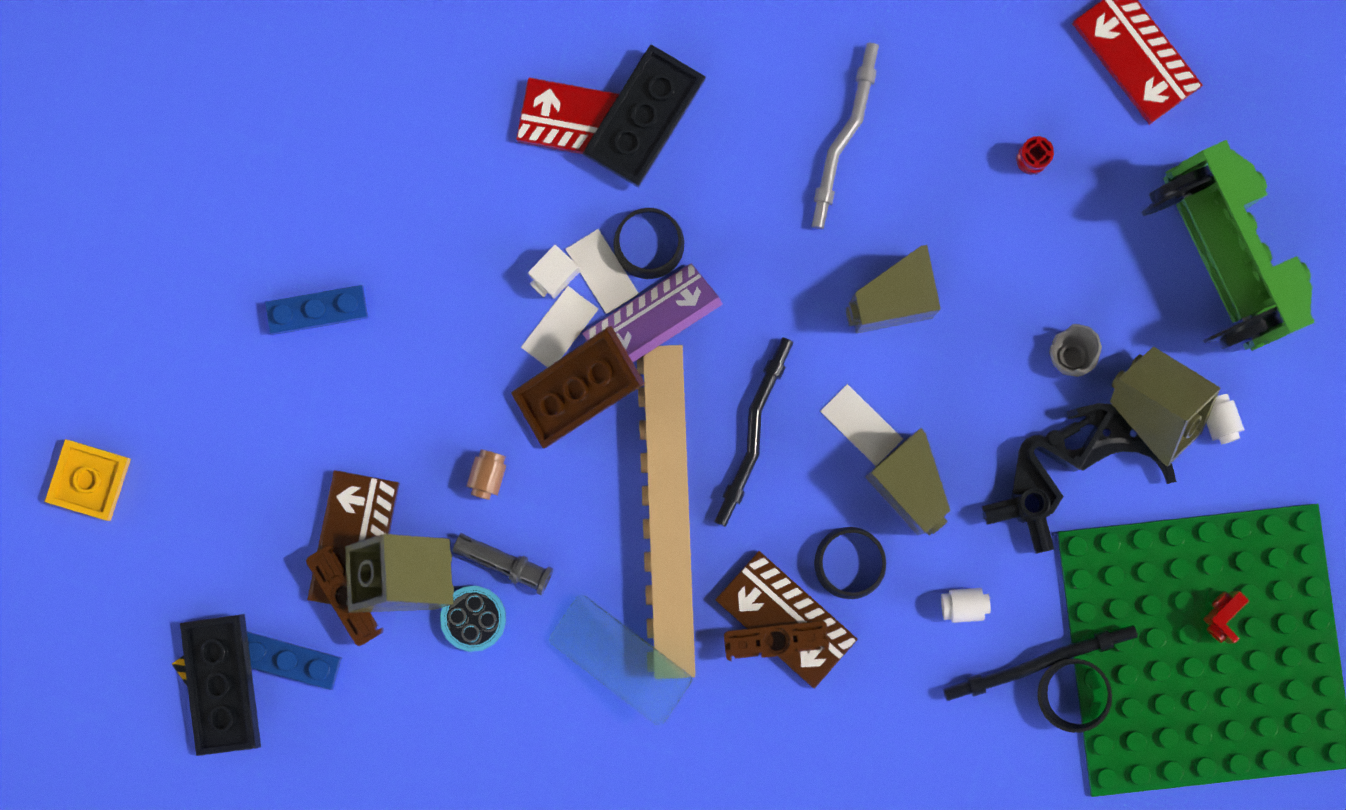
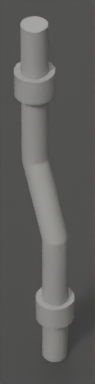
[811,43,879,229]

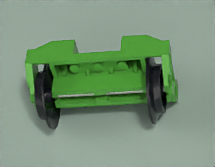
[1142,140,1315,351]

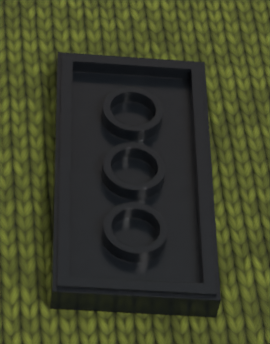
[583,44,706,188]
[180,614,261,756]

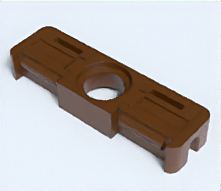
[306,546,384,646]
[724,621,829,661]

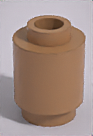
[466,449,507,500]

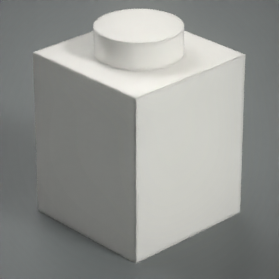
[528,245,580,299]

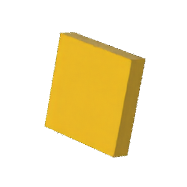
[45,439,131,521]

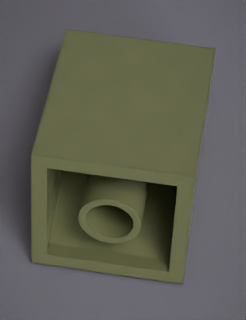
[846,245,941,334]
[1110,346,1221,466]
[865,428,951,536]
[345,534,454,613]

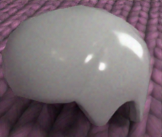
[1049,324,1102,377]

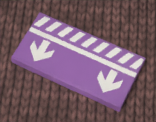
[582,263,723,362]

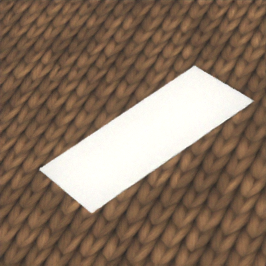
[566,229,639,314]
[521,286,599,368]
[820,384,903,466]

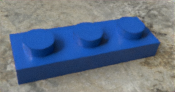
[265,285,369,335]
[247,631,342,690]

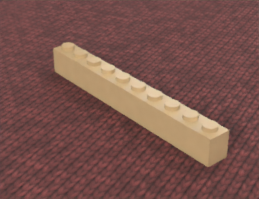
[637,345,696,679]

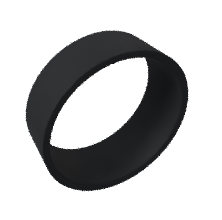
[613,208,685,279]
[814,527,886,599]
[1037,658,1112,733]

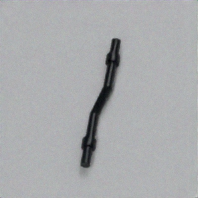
[714,337,794,527]
[943,625,1138,701]

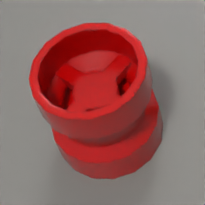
[1016,136,1054,175]

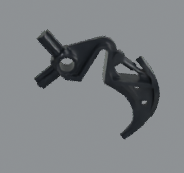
[981,403,1177,554]

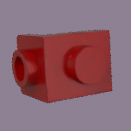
[1203,591,1249,643]

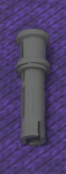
[452,533,553,596]

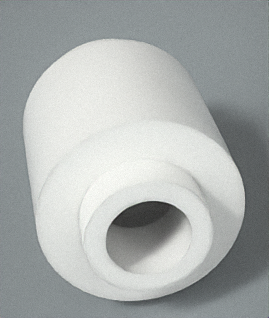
[1206,394,1245,445]
[941,588,991,623]

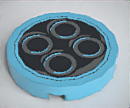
[440,586,506,652]

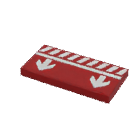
[1072,0,1203,125]
[516,77,619,154]

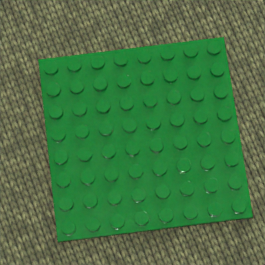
[1057,504,1346,797]

